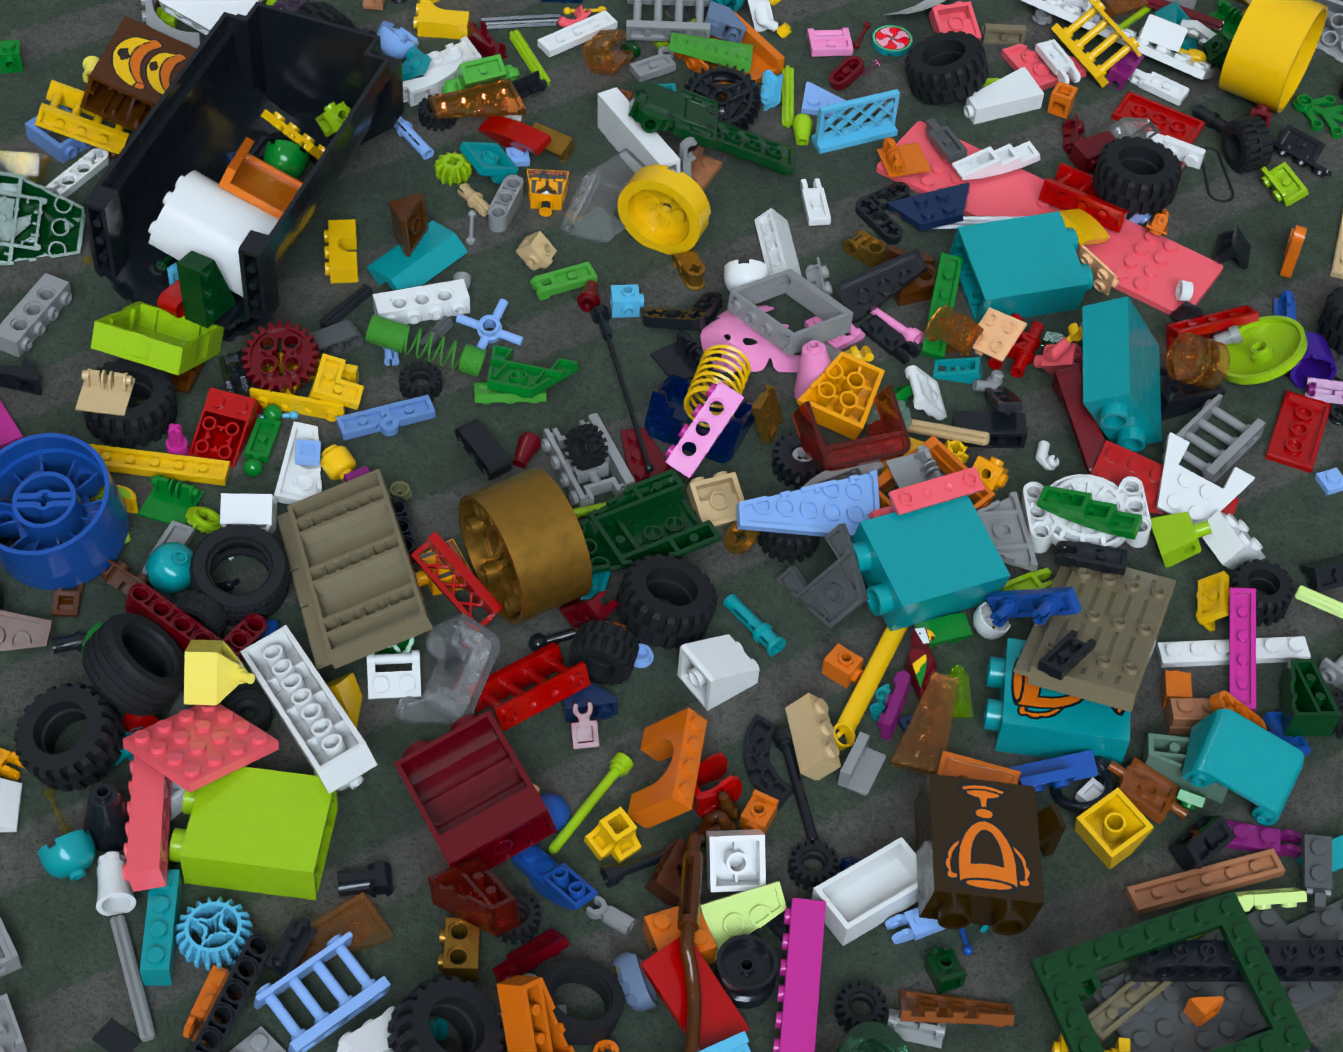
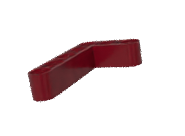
[1052,364,1104,473]
[124,583,267,662]

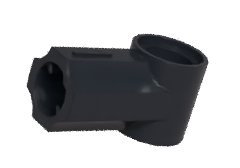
[337,861,394,898]

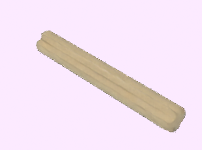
[902,419,990,446]

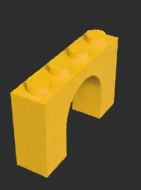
[414,0,469,39]

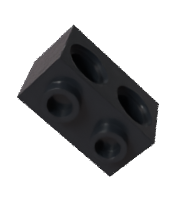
[1167,815,1236,870]

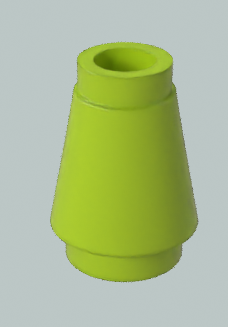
[792,114,813,146]

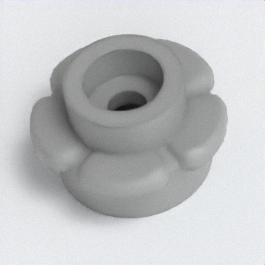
[1032,8,1052,26]

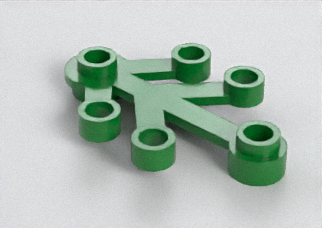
[1293,94,1343,139]

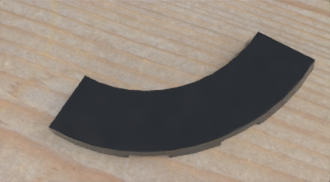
[743,714,794,811]

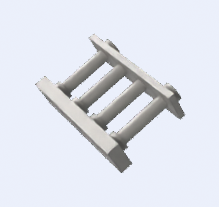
[626,0,710,41]
[1162,394,1266,484]

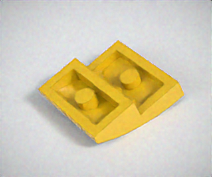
[1055,209,1110,246]

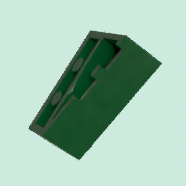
[176,250,237,328]
[1279,659,1342,736]

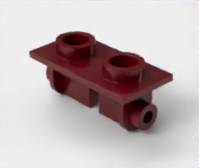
[1062,113,1085,154]

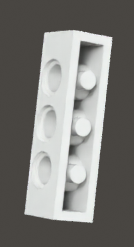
[373,279,470,324]

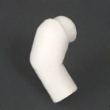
[1035,440,1059,471]

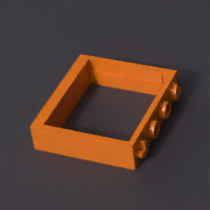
[878,435,995,511]

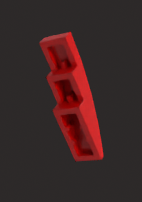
[477,115,552,156]

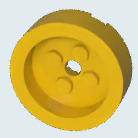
[617,165,711,255]

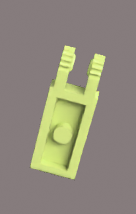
[1235,887,1307,912]

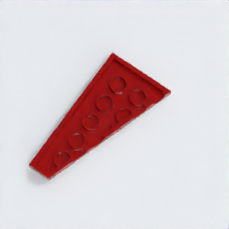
[1090,440,1240,515]

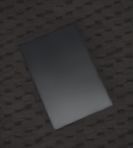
[92,1019,142,1052]

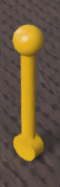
[563,6,606,15]

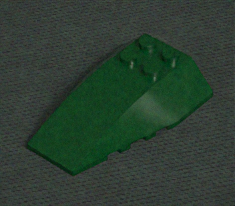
[578,469,722,574]

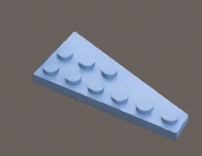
[736,470,880,539]

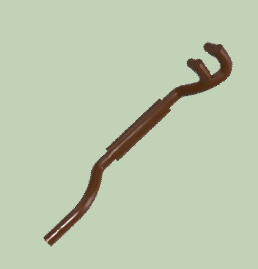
[677,791,740,1052]

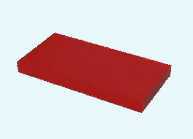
[1111,91,1206,145]
[1265,390,1332,473]
[639,937,750,1051]

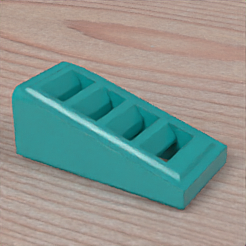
[933,357,983,384]

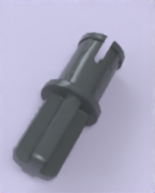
[415,316,454,355]

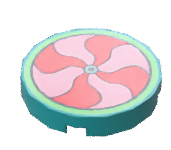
[872,25,913,57]

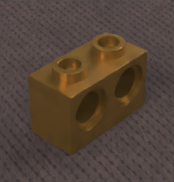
[438,918,480,981]

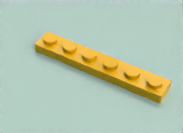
[89,444,231,486]

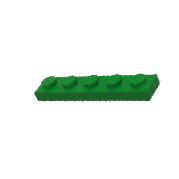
[920,252,963,359]

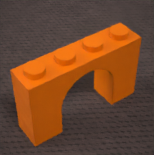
[627,707,707,828]

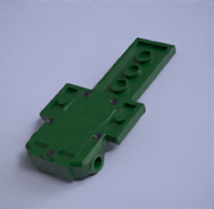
[628,81,795,176]

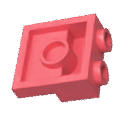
[928,1,982,40]

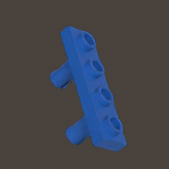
[986,587,1082,627]

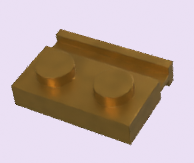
[752,385,784,444]

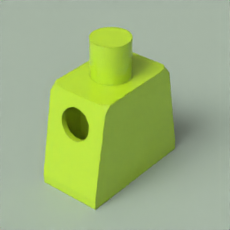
[1150,512,1212,567]

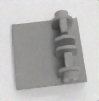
[886,445,942,489]

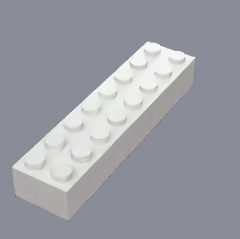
[240,625,377,794]

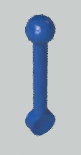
[959,928,973,956]

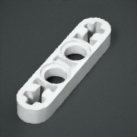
[45,148,110,198]

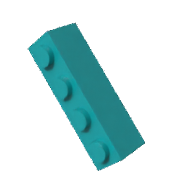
[140,870,183,986]

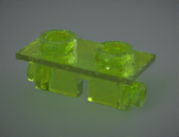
[943,665,973,718]

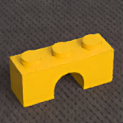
[324,219,358,283]

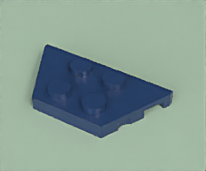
[888,182,970,231]

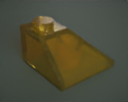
[0,151,51,183]

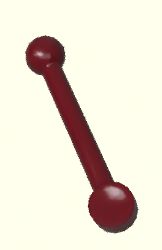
[853,22,871,49]

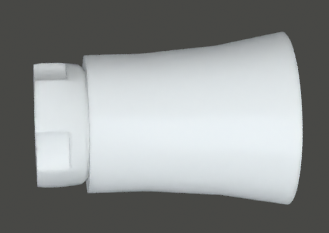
[96,851,136,916]

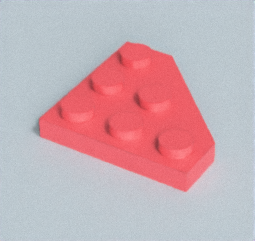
[1001,44,1088,91]

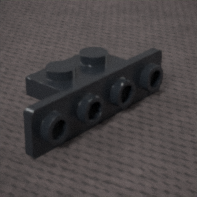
[1272,124,1333,177]

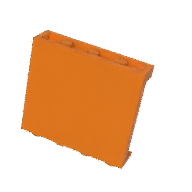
[674,11,785,99]
[218,137,303,219]

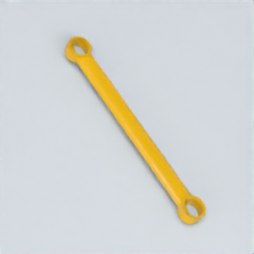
[833,626,908,751]

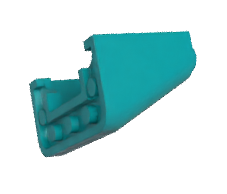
[1181,709,1305,827]

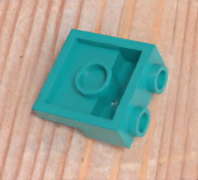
[459,142,519,184]

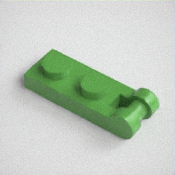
[530,261,598,301]

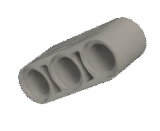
[488,175,523,232]

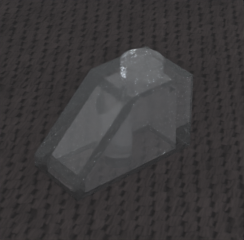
[1106,117,1160,139]

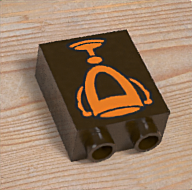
[914,773,1044,936]

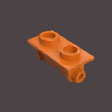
[1146,209,1169,236]

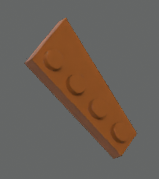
[898,989,1015,1027]

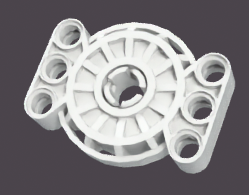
[1021,474,1151,554]

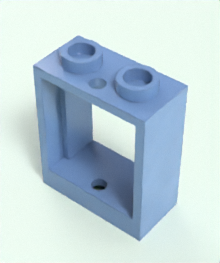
[25,105,92,164]

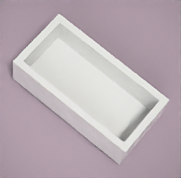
[811,837,918,946]

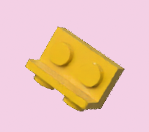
[1196,571,1229,631]

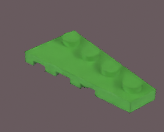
[668,32,753,73]

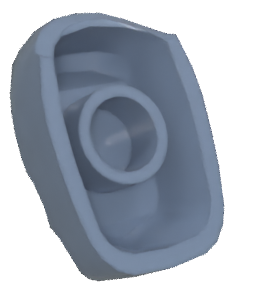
[612,952,659,1012]

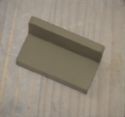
[981,23,1027,45]

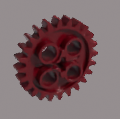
[241,320,320,394]

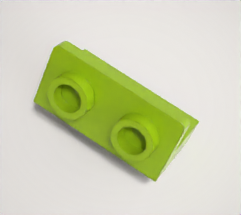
[1261,162,1309,207]

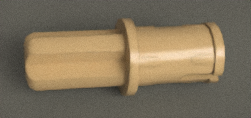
[457,183,490,217]

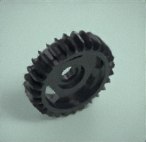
[684,63,761,130]

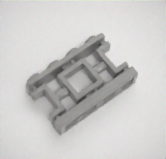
[541,413,635,508]

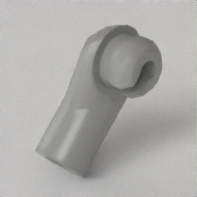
[972,370,1004,392]

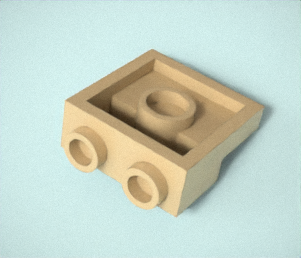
[686,471,745,528]

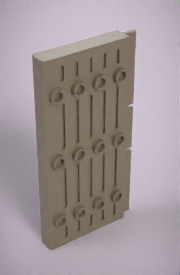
[277,469,433,669]
[1013,565,1176,712]

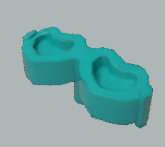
[869,684,891,721]

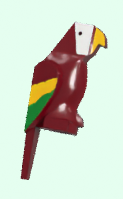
[904,627,945,717]

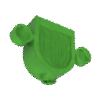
[441,54,521,98]

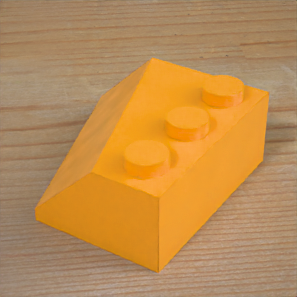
[796,351,885,440]

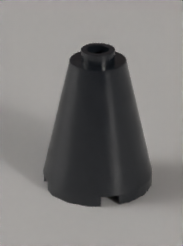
[83,783,129,852]

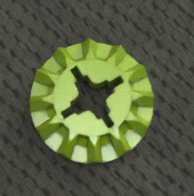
[185,506,223,534]

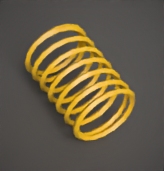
[683,344,751,428]

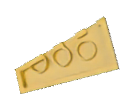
[260,109,326,160]

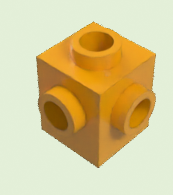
[972,455,1009,491]

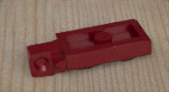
[492,928,569,983]

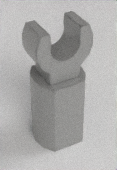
[586,896,636,936]

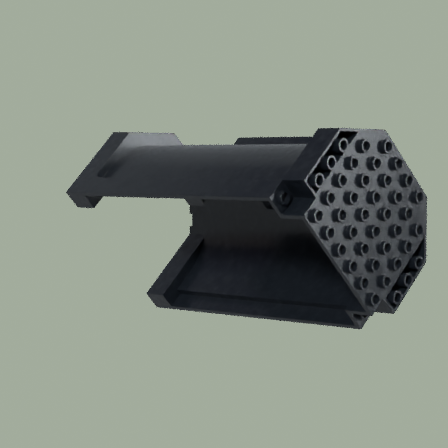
[83,2,404,342]

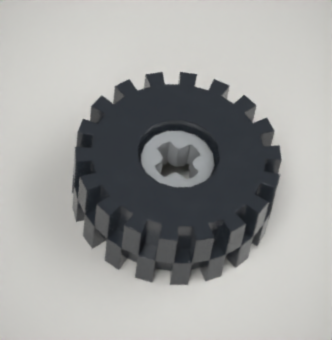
[771,430,833,490]

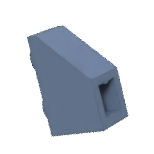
[704,1,747,43]

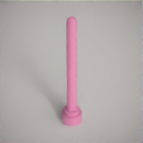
[870,307,924,344]

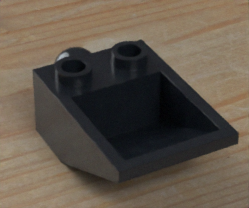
[1160,359,1226,421]

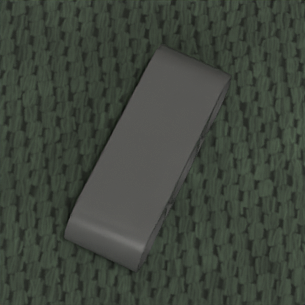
[293,320,365,359]

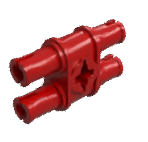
[988,313,1044,378]

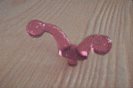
[844,56,882,76]

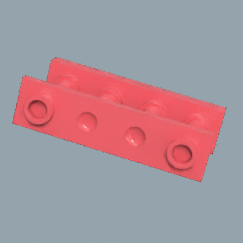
[869,467,985,519]

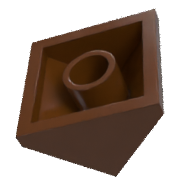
[389,193,428,257]

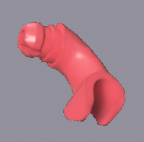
[557,5,591,28]

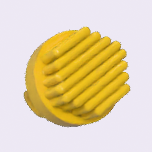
[844,345,874,362]

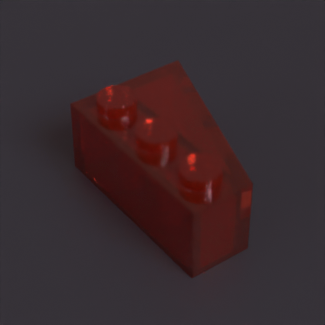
[428,856,521,937]

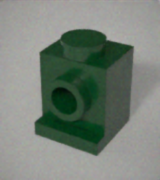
[924,947,967,994]

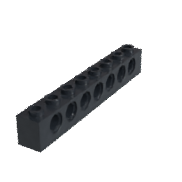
[1129,940,1343,982]

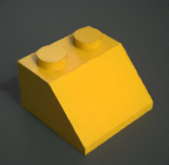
[1074,788,1154,870]

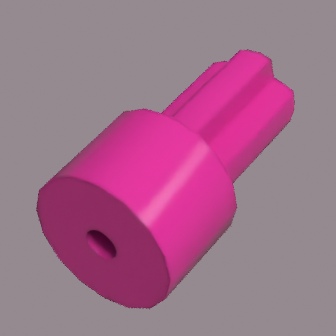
[166,423,189,456]

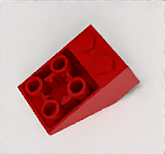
[188,387,263,468]

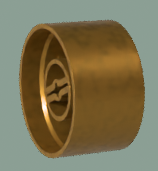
[458,468,592,625]

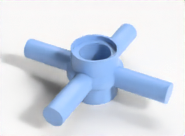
[456,299,524,350]

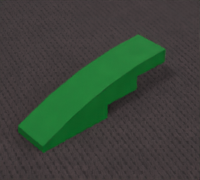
[1036,485,1143,540]

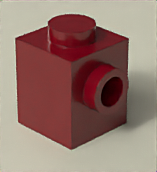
[1249,104,1273,128]

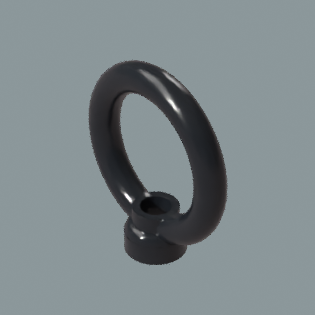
[1051,756,1115,813]

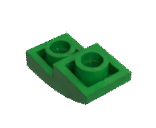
[915,612,973,648]

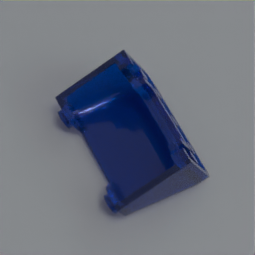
[644,374,755,463]

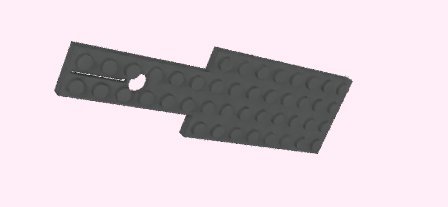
[1090,899,1343,1052]

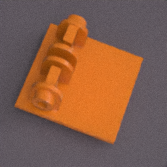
[877,137,931,178]

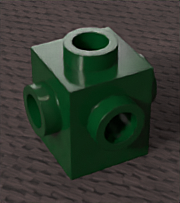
[1204,32,1232,69]

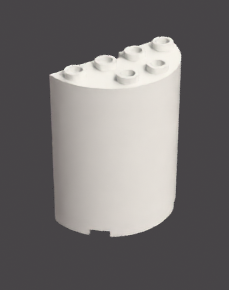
[148,170,279,297]

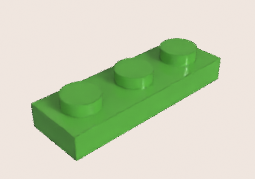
[474,382,546,404]

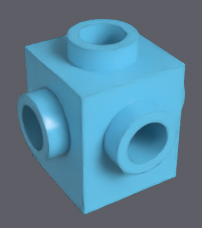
[610,284,644,318]

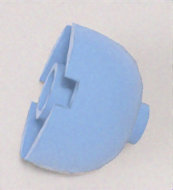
[376,21,419,60]

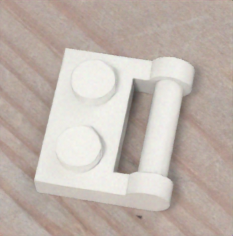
[905,365,947,420]
[367,650,421,700]

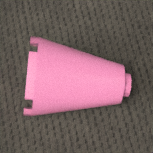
[794,340,831,400]

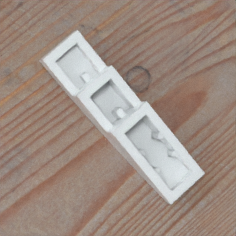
[952,141,1040,180]

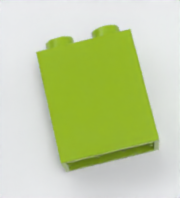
[169,767,339,900]

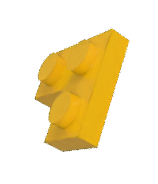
[311,353,364,410]

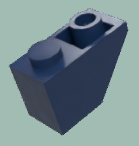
[561,682,618,722]

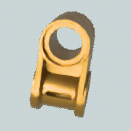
[843,229,886,268]
[672,250,706,291]

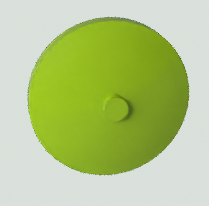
[1214,316,1308,385]

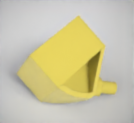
[184,640,255,705]

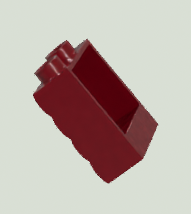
[394,710,557,886]

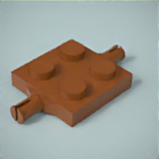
[1106,757,1189,825]

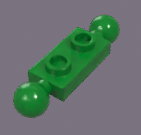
[243,404,282,477]

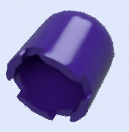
[1289,331,1337,389]

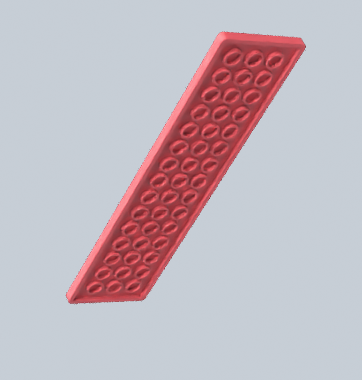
[876,121,1223,315]

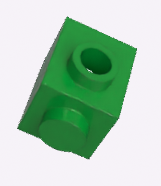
[0,40,23,74]

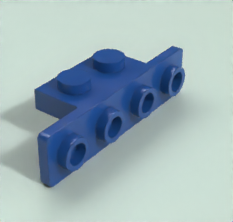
[1009,750,1098,794]

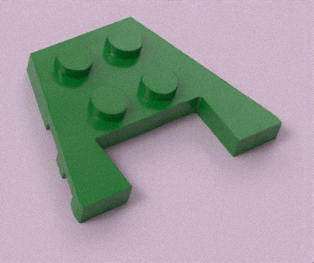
[487,345,579,398]

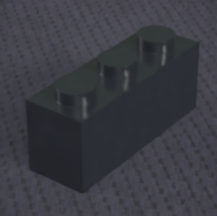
[951,411,1027,448]

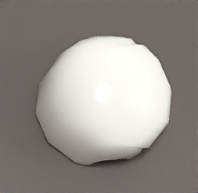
[973,602,1011,640]

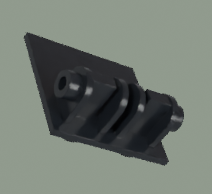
[650,331,713,385]

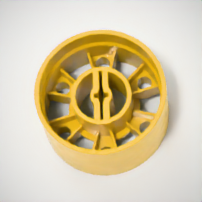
[1219,0,1328,113]

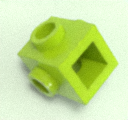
[315,101,351,137]

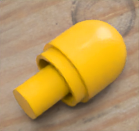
[1178,48,1207,62]

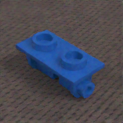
[1273,290,1296,320]

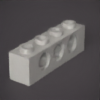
[0,273,72,358]

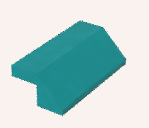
[366,220,468,291]

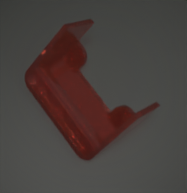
[792,384,911,471]

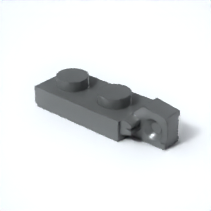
[926,118,967,163]
[1302,834,1332,911]

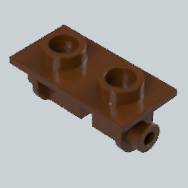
[102,559,150,595]

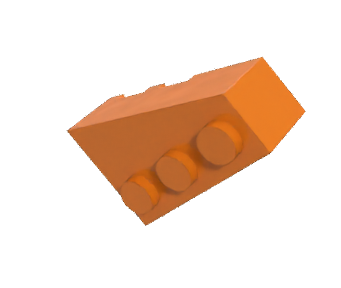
[497,975,575,1052]

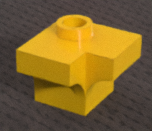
[584,807,642,864]

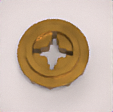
[724,521,760,555]

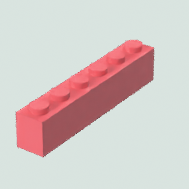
[122,755,173,892]

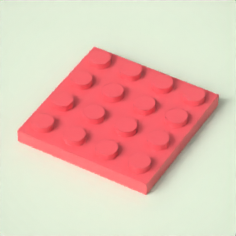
[123,703,279,793]

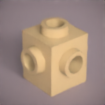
[516,231,557,270]

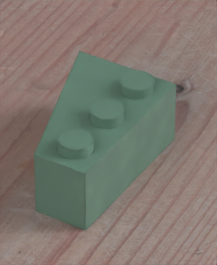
[1142,733,1228,803]

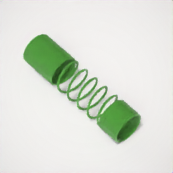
[365,314,487,378]

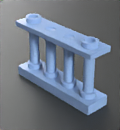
[254,931,391,1052]

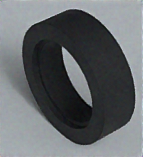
[542,959,624,1046]

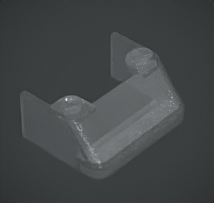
[559,148,646,244]

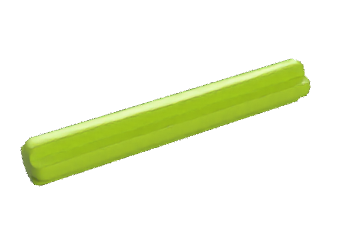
[509,29,551,87]
[782,65,794,128]

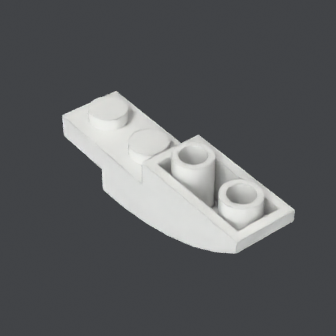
[403,61,462,107]

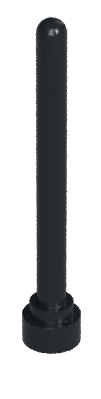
[773,728,818,844]
[600,841,706,888]

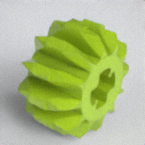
[434,151,472,187]

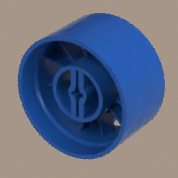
[0,433,129,590]

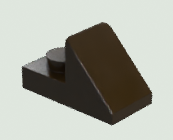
[1037,803,1067,857]

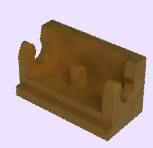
[532,122,575,163]

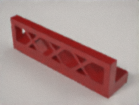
[1166,305,1259,352]
[410,531,503,632]

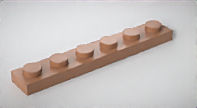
[1125,848,1286,916]

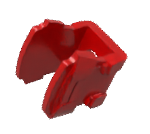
[692,752,742,818]

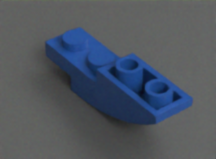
[511,844,598,910]

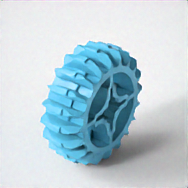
[175,896,253,972]

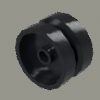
[714,934,779,1009]

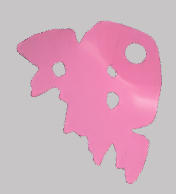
[700,305,801,373]

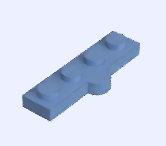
[336,395,436,441]

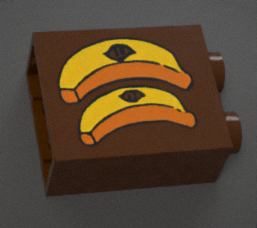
[80,16,197,132]

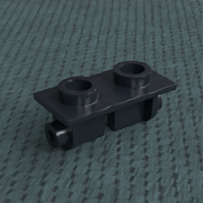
[503,70,548,102]
[264,916,318,976]

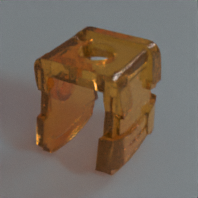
[583,29,634,74]
[925,305,984,358]

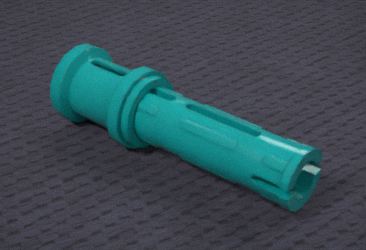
[723,594,786,657]

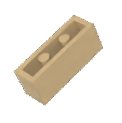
[785,693,841,781]

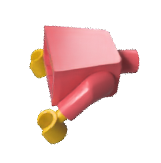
[1034,323,1083,377]

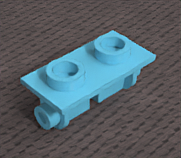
[760,70,783,111]

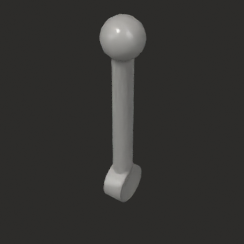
[466,210,477,245]

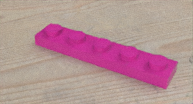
[1229,588,1256,712]

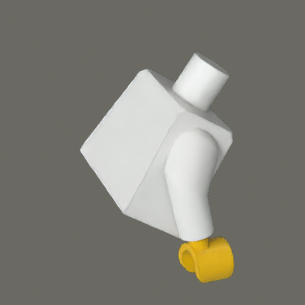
[747,0,792,38]

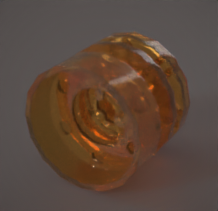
[1166,332,1230,390]

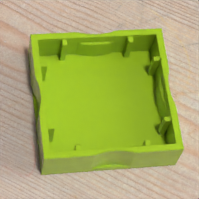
[91,301,224,376]

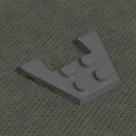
[776,523,869,628]

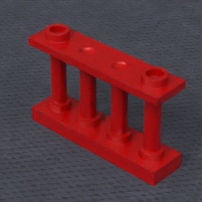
[1038,162,1134,233]
[465,642,591,732]

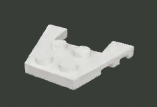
[1156,432,1255,524]

